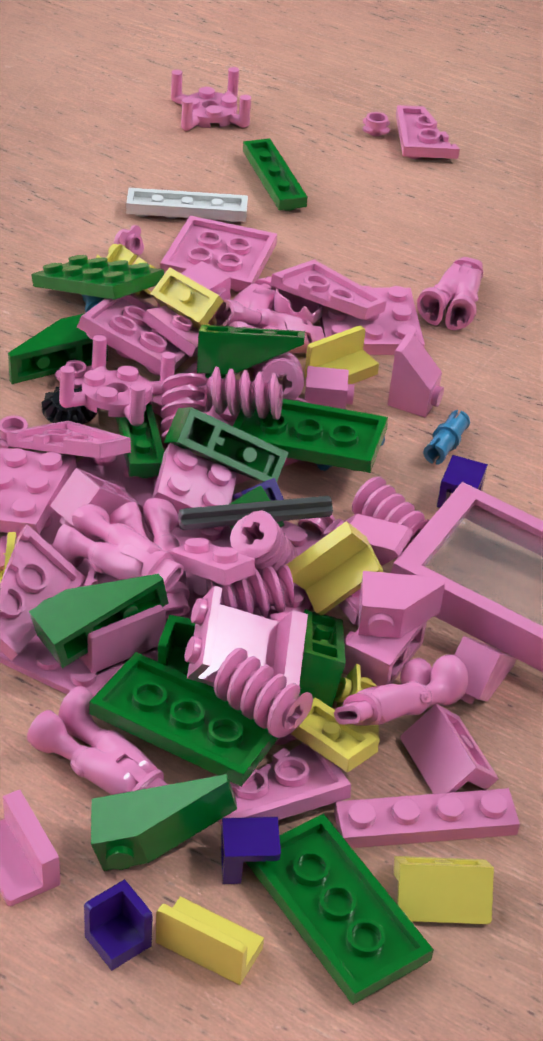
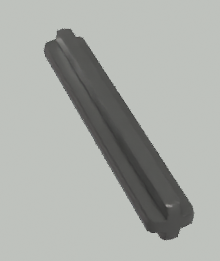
[178,496,333,530]

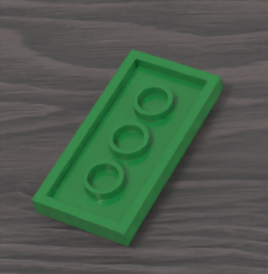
[31,255,164,300]
[233,399,388,473]
[89,652,279,787]
[246,813,434,1005]

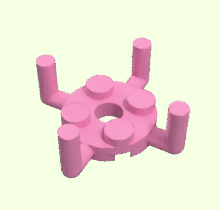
[171,67,251,131]
[59,335,176,426]

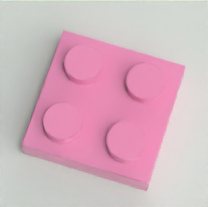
[153,443,237,532]

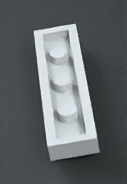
[126,188,248,223]

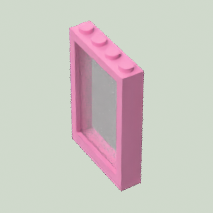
[391,482,543,672]

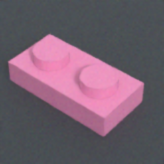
[169,538,255,586]

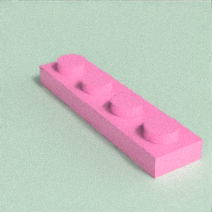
[334,788,520,848]

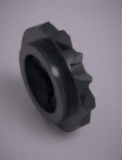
[41,387,98,424]

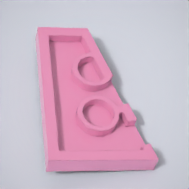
[396,105,460,159]
[270,260,387,320]
[7,421,131,462]
[0,524,86,661]
[218,742,351,827]

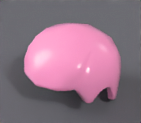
[274,288,323,325]

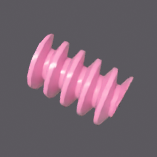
[259,352,304,400]
[205,367,283,420]
[160,373,207,449]
[352,476,429,555]
[230,510,298,576]
[206,565,295,618]
[214,647,313,738]

